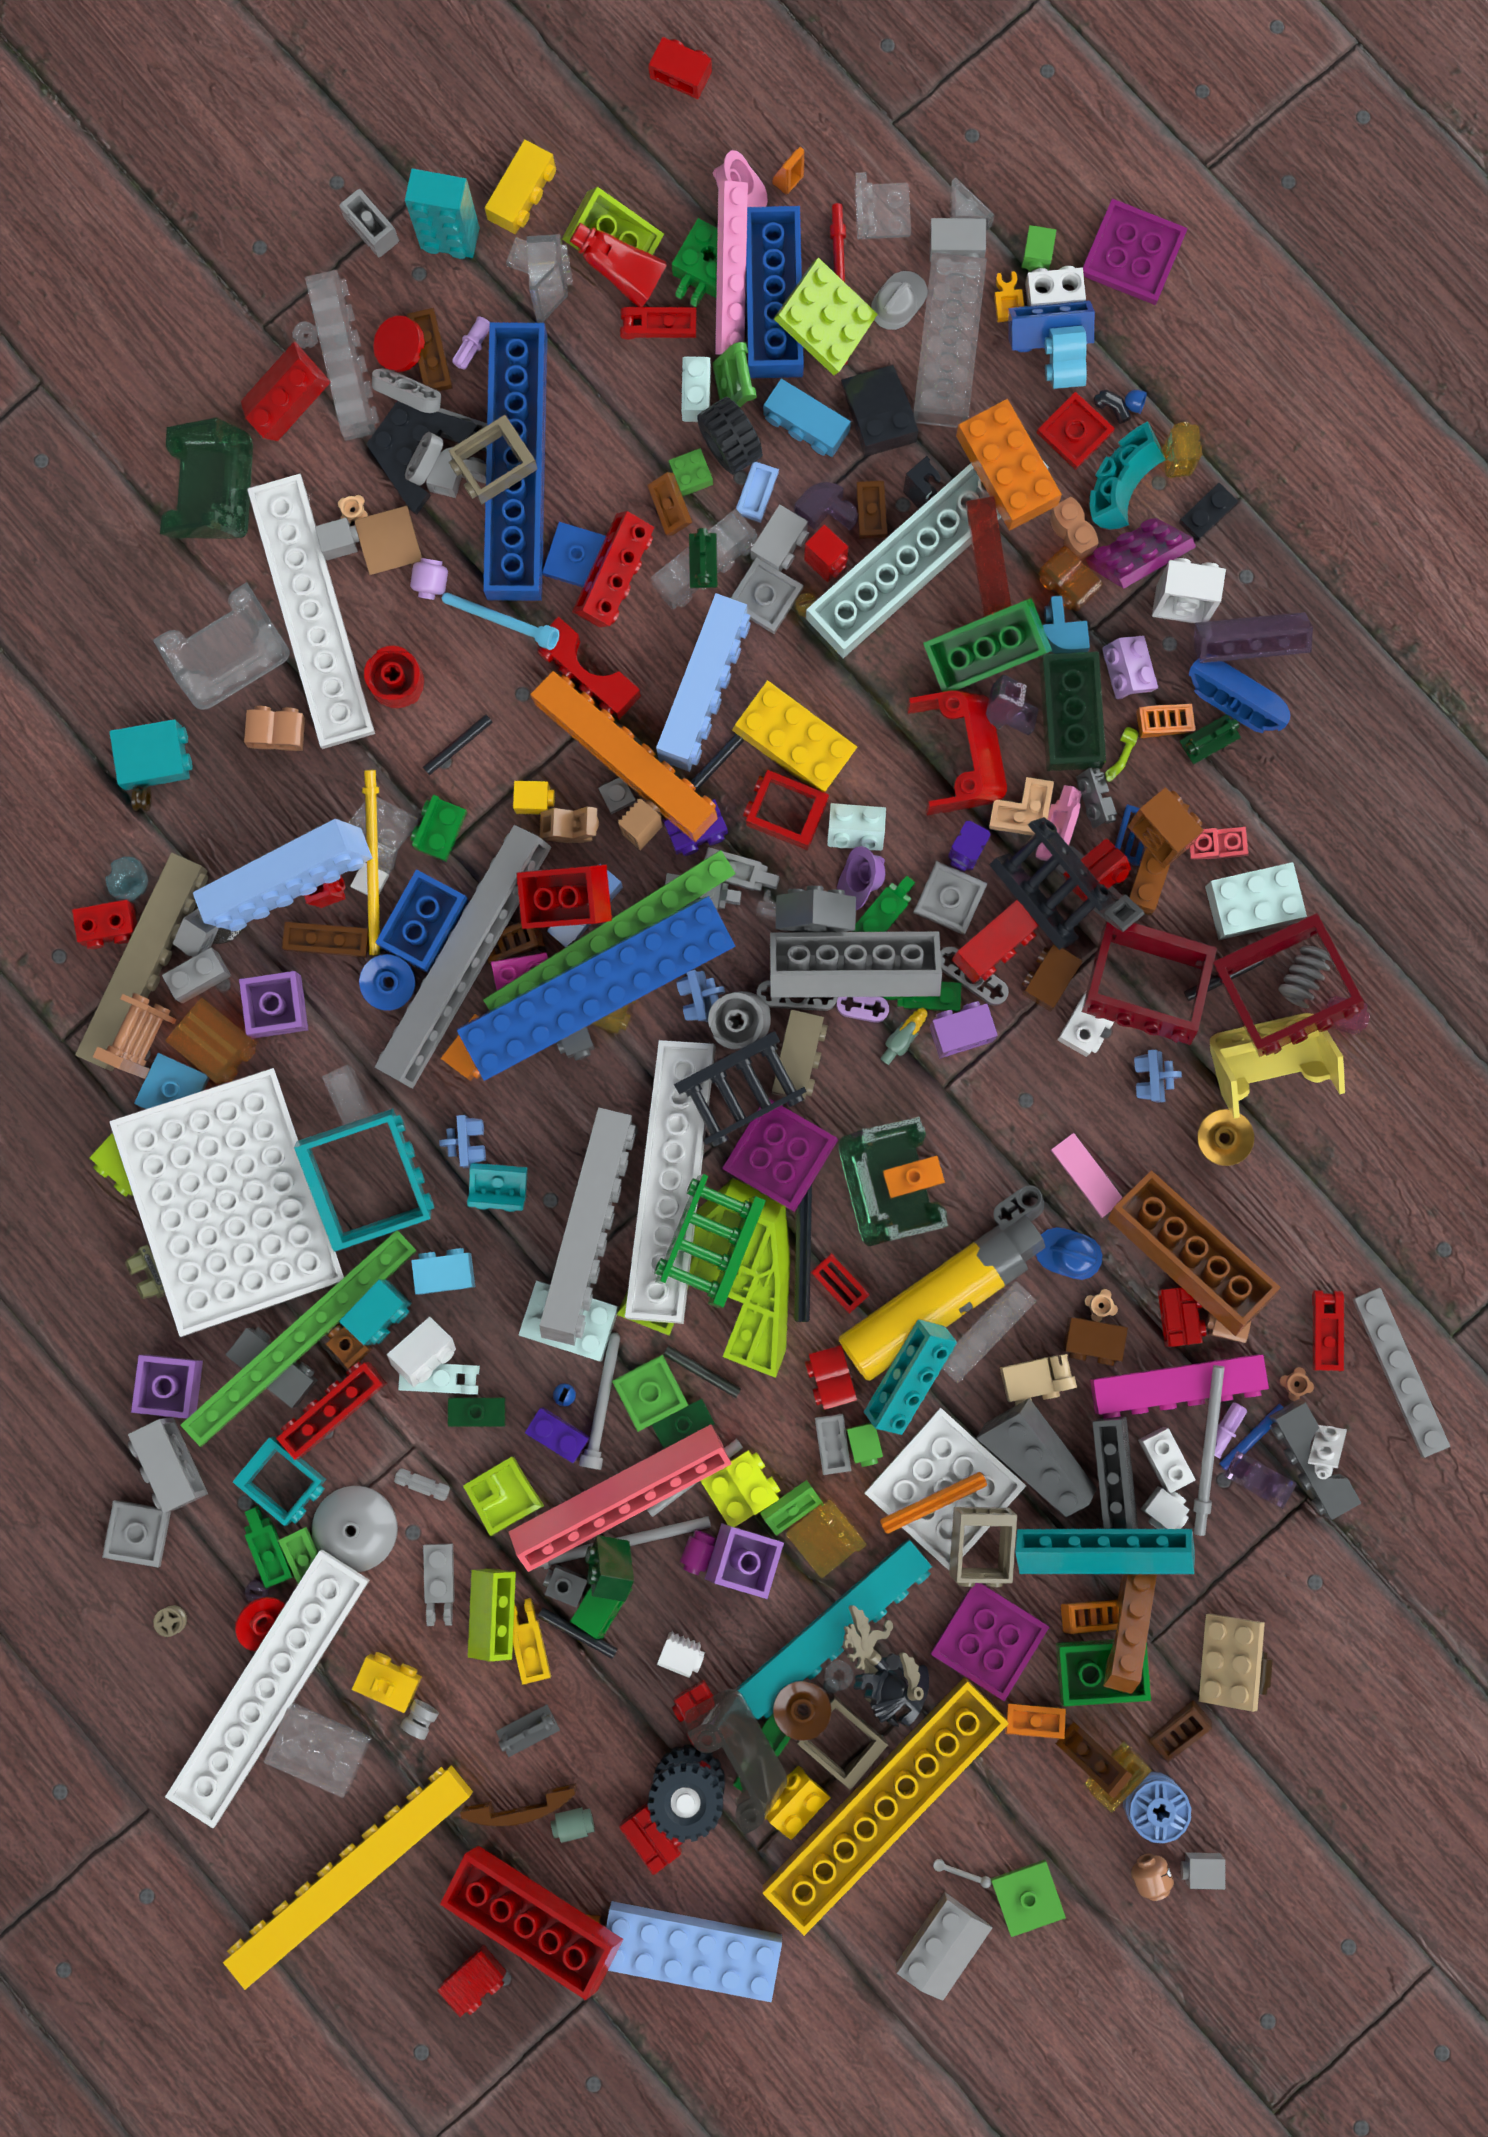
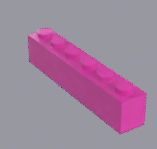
[1090,1354,1269,1419]

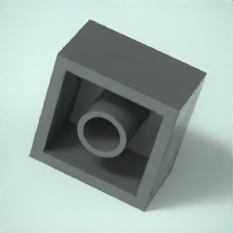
[776,886,856,932]

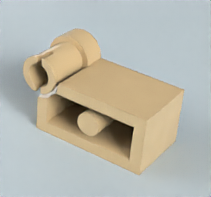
[1000,1354,1077,1406]

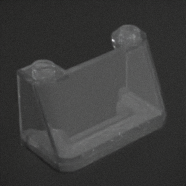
[153,582,290,710]

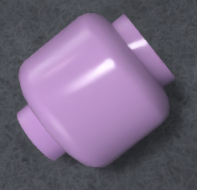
[410,558,448,600]

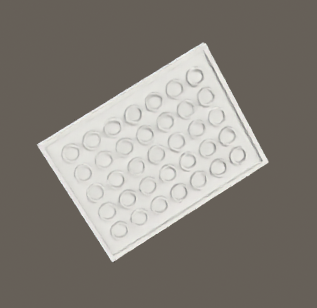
[109,1068,344,1337]

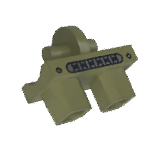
[125,1244,166,1299]

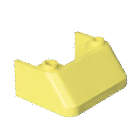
[1210,1013,1345,1119]

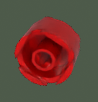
[364,646,424,708]

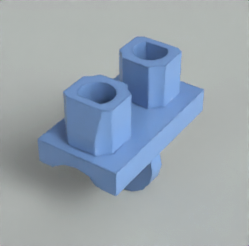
[676,970,725,1022]
[1134,1050,1182,1103]
[439,1115,486,1168]

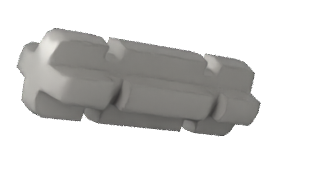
[394,1468,450,1501]

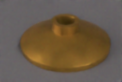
[1197,1109,1254,1166]

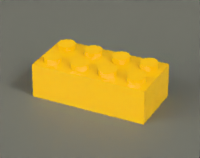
[732,680,857,792]

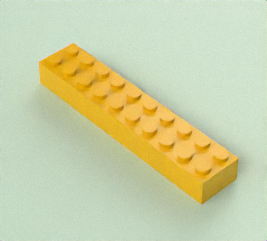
[762,1677,1009,1936]

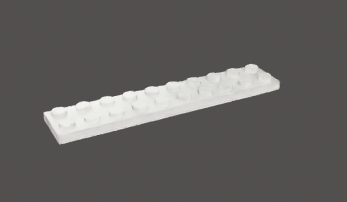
[248,474,375,749]
[625,1040,716,1324]
[165,1549,370,1828]

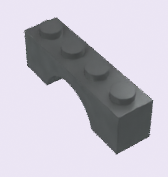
[1269,1399,1361,1520]

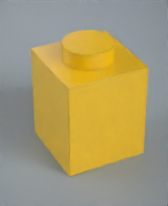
[513,781,555,814]

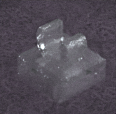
[756,890,782,921]

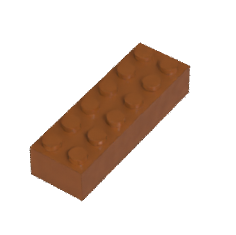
[1108,1170,1281,1337]

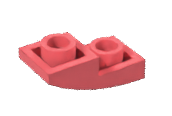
[1190,827,1249,859]

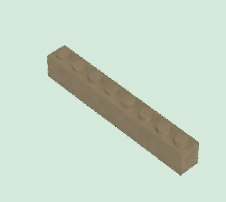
[75,852,208,1072]

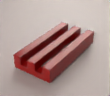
[811,1253,870,1314]

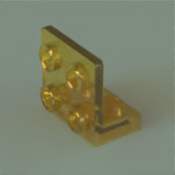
[787,1497,867,1578]

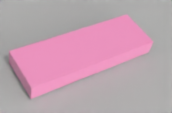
[1050,1133,1123,1218]

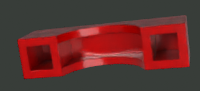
[536,616,641,720]

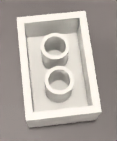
[1152,558,1226,625]

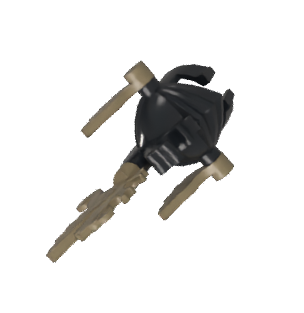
[843,1605,929,1727]

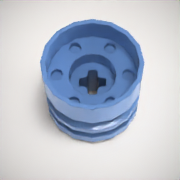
[1123,1772,1191,1843]

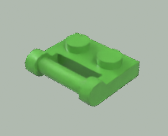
[713,342,757,407]

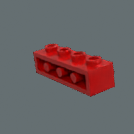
[572,511,655,628]
[276,1362,387,1460]

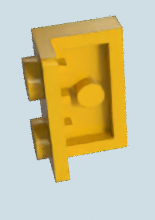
[760,1766,831,1840]

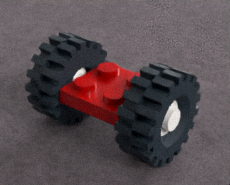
[648,1744,725,1843]

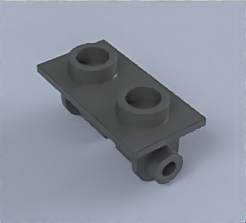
[1076,768,1117,829]
[496,1704,560,1757]

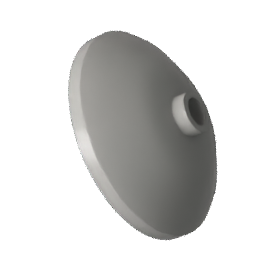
[312,1486,398,1572]

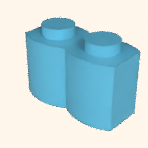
[1045,325,1087,389]

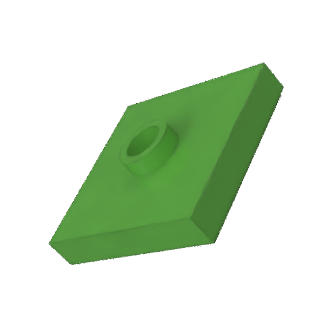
[612,1355,688,1432]
[991,1860,1066,1937]

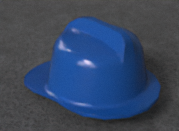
[1036,1227,1102,1280]

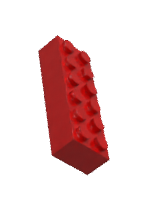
[440,1846,624,2000]

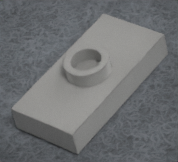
[815,1414,851,1475]

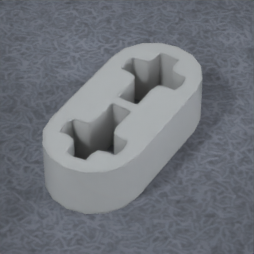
[405,432,443,486]

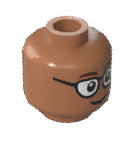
[1131,1854,1174,1901]

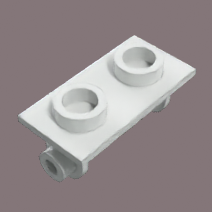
[1308,1425,1347,1479]

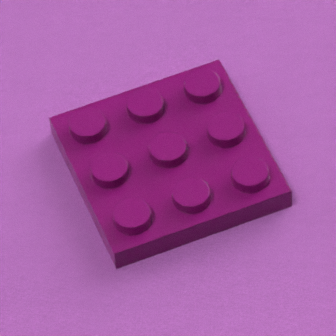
[1083,198,1188,305]
[1086,518,1196,589]
[722,1099,838,1212]
[930,1583,1049,1701]

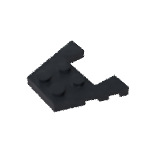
[367,401,479,515]

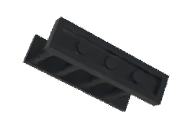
[989,817,1116,950]
[674,1031,807,1147]

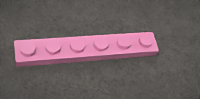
[715,181,748,355]

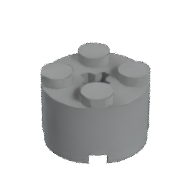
[708,991,771,1049]

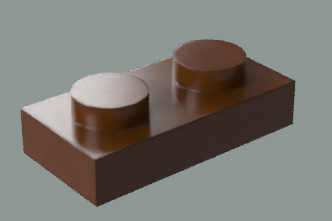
[856,481,887,539]

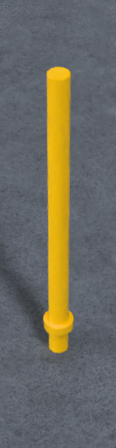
[362,770,380,955]

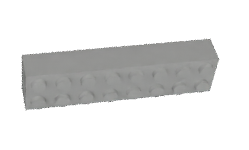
[539,1107,636,1346]

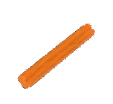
[880,1472,987,1533]

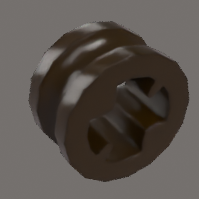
[131,786,152,811]

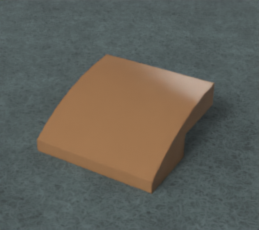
[354,505,422,575]

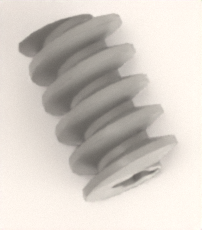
[1278,945,1331,1008]

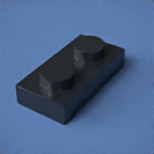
[1179,482,1238,541]

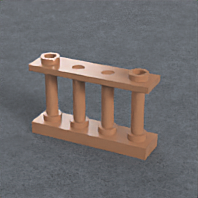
[93,993,176,1079]

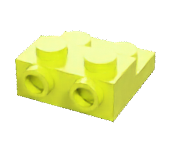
[701,1450,781,1527]

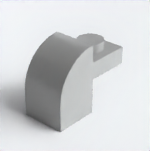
[426,447,486,498]

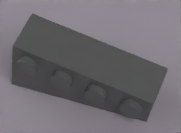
[976,1398,1097,1517]

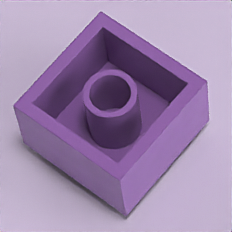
[239,971,308,1039]
[929,1001,998,1059]
[131,1355,203,1419]
[705,1523,784,1599]

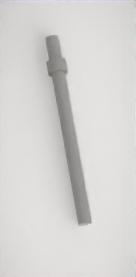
[1193,1365,1225,1536]

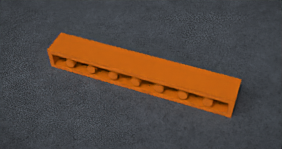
[530,671,718,842]

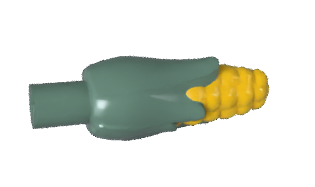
[880,1008,928,1066]

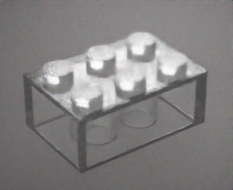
[264,1703,372,1798]

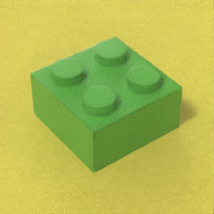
[669,448,713,496]

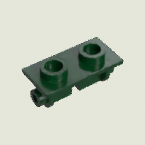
[689,528,718,588]
[1179,714,1241,765]

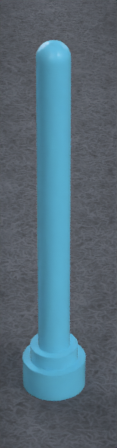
[442,593,559,650]

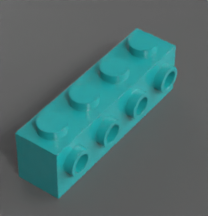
[864,1319,957,1435]

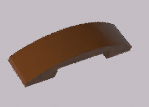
[460,1783,577,1826]

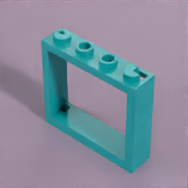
[294,1109,434,1252]

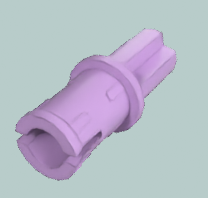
[452,316,490,370]
[1214,1403,1247,1459]

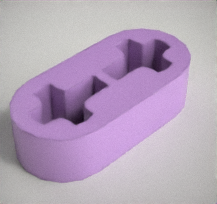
[836,997,889,1023]

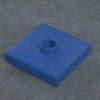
[542,522,606,587]

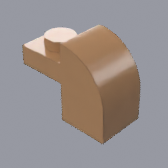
[540,807,599,843]

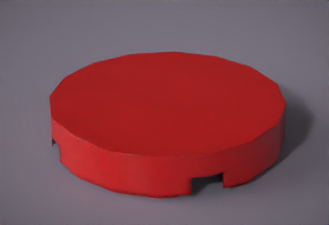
[373,315,425,372]

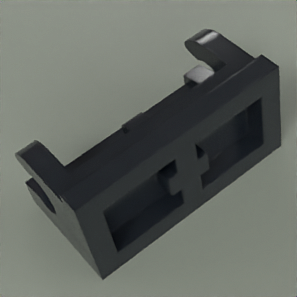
[903,456,941,509]

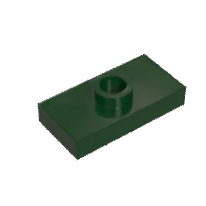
[448,1398,506,1427]
[652,1399,715,1449]

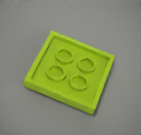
[774,258,878,375]

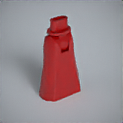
[570,223,667,307]

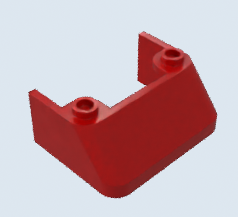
[907,691,1007,816]

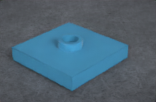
[134,1053,211,1109]

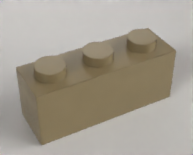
[772,1010,828,1102]

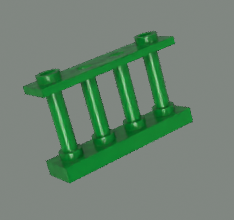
[654,1174,766,1308]

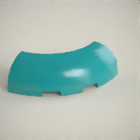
[1090,421,1166,529]

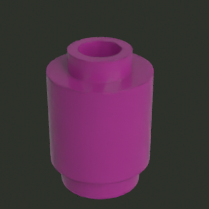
[680,1530,716,1575]

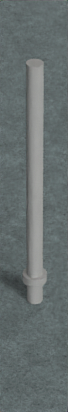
[535,1516,711,1569]

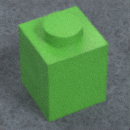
[1022,225,1056,272]
[846,1422,883,1467]

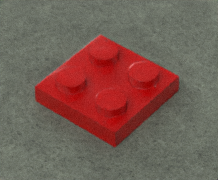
[1036,391,1115,470]

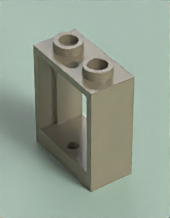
[449,415,537,505]
[949,1507,1017,1587]
[797,1695,888,1790]

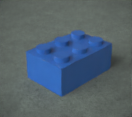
[375,869,469,973]

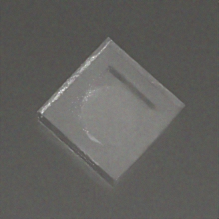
[506,237,542,275]

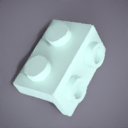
[827,803,886,851]

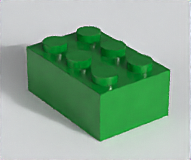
[1056,1639,1151,1706]

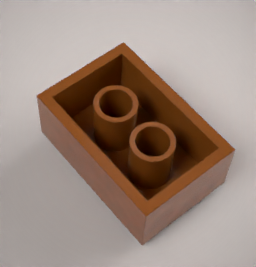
[1127,787,1204,869]

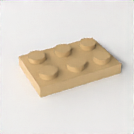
[1199,1614,1264,1712]

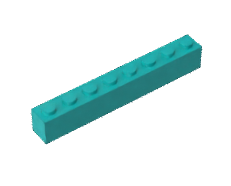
[735,1538,932,1720]

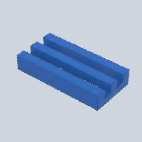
[1115,804,1144,866]

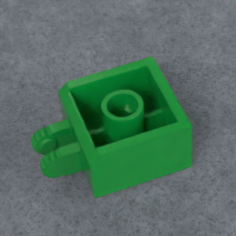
[672,218,718,307]

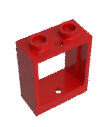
[743,770,829,851]

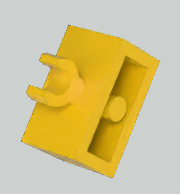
[352,1652,422,1713]

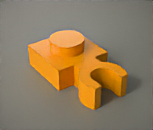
[994,271,1024,322]

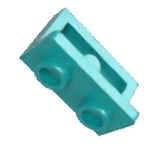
[467,1163,527,1212]

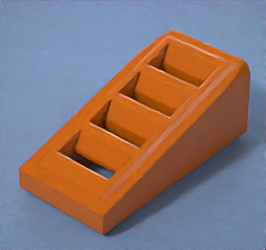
[772,147,804,195]
[1136,704,1196,738]
[1061,1600,1119,1634]

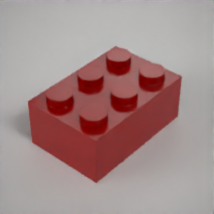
[516,864,612,929]

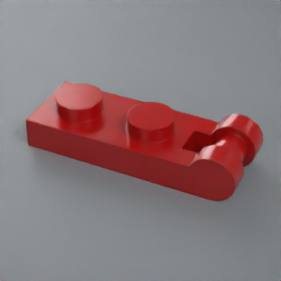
[620,307,697,340]
[1312,1290,1344,1371]

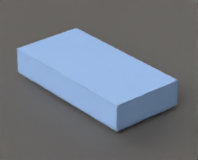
[735,462,779,523]

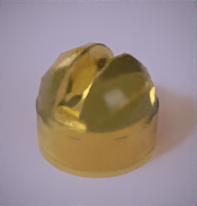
[795,593,817,617]

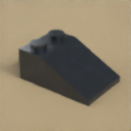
[841,365,918,457]

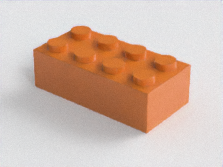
[956,399,1062,531]

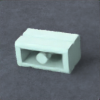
[681,357,711,422]

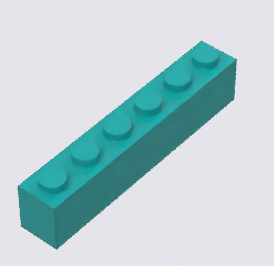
[1015,1529,1195,1574]

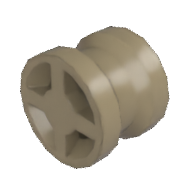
[153,1605,187,1637]

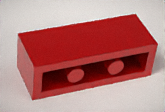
[951,900,1039,984]

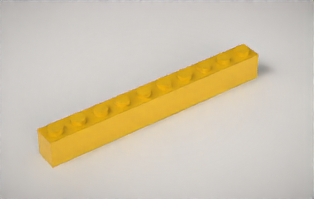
[223,1765,473,1990]

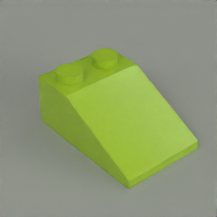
[562,187,664,255]

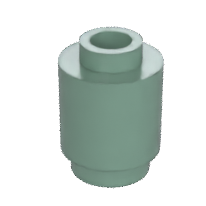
[551,1807,595,1843]

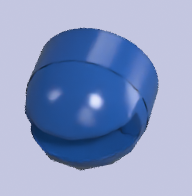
[1125,390,1147,414]
[553,1383,576,1406]

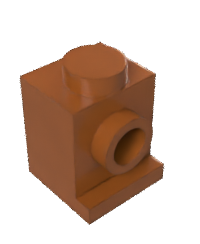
[326,1324,373,1369]

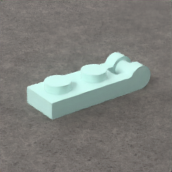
[399,1364,480,1394]

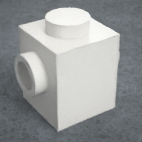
[1141,1486,1189,1529]

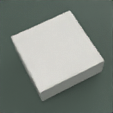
[351,863,389,896]

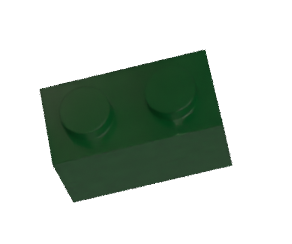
[585,1535,634,1602]

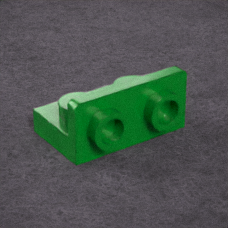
[411,795,467,862]

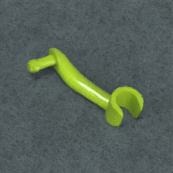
[1105,727,1138,782]

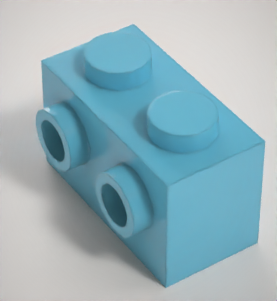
[411,1248,475,1295]

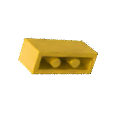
[485,139,556,235]

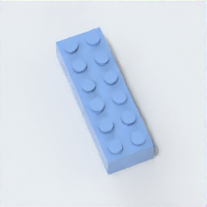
[656,593,751,772]
[193,819,373,931]
[606,1901,782,2002]

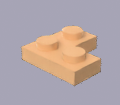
[989,777,1054,836]

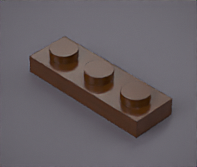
[407,308,453,392]
[282,922,369,958]
[1055,1721,1133,1798]

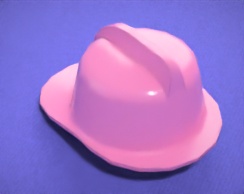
[713,151,768,207]

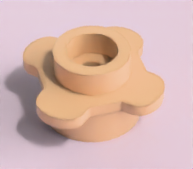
[338,495,368,524]
[1085,1289,1118,1322]

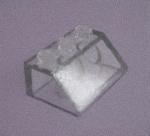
[527,234,573,323]

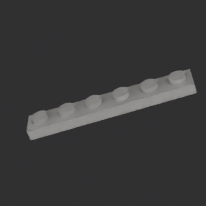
[1352,1288,1450,1458]

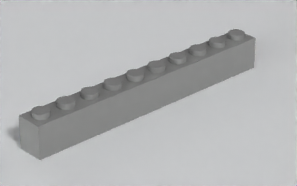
[375,825,551,1089]

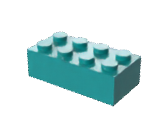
[405,168,480,259]

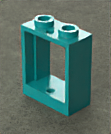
[233,1436,327,1526]

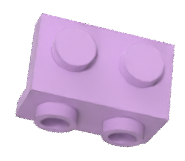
[1103,636,1158,699]

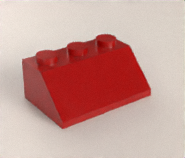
[241,342,331,441]

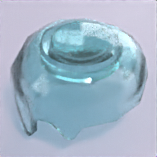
[105,856,148,901]

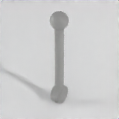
[933,1859,992,1888]

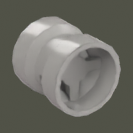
[400,1699,439,1740]

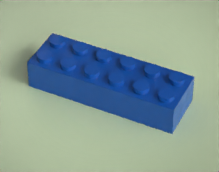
[746,206,804,378]

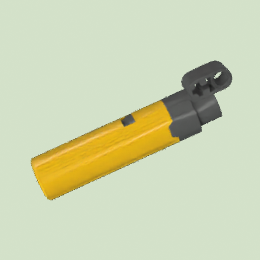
[839,1185,1046,1381]

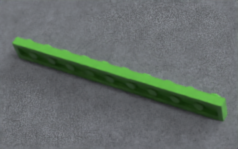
[483,850,736,1010]
[180,1230,417,1447]

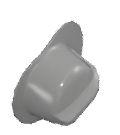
[871,271,927,330]

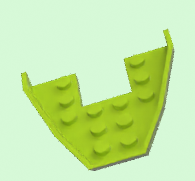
[616,1178,791,1378]

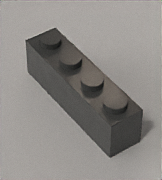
[1093,1416,1138,1529]

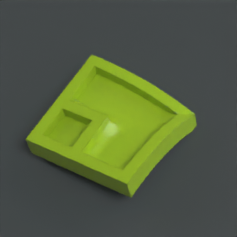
[463,1457,544,1536]

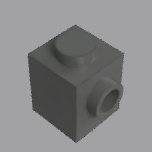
[556,1026,595,1061]
[543,1565,587,1608]

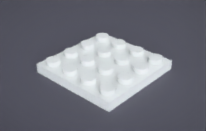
[864,1408,1026,1570]

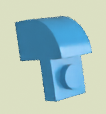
[1042,596,1090,657]

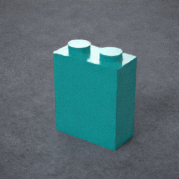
[109,719,192,790]

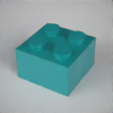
[339,1279,412,1345]

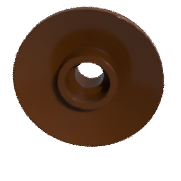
[773,1681,832,1741]

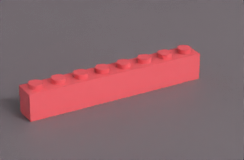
[509,1425,731,1572]

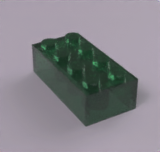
[1039,651,1106,771]

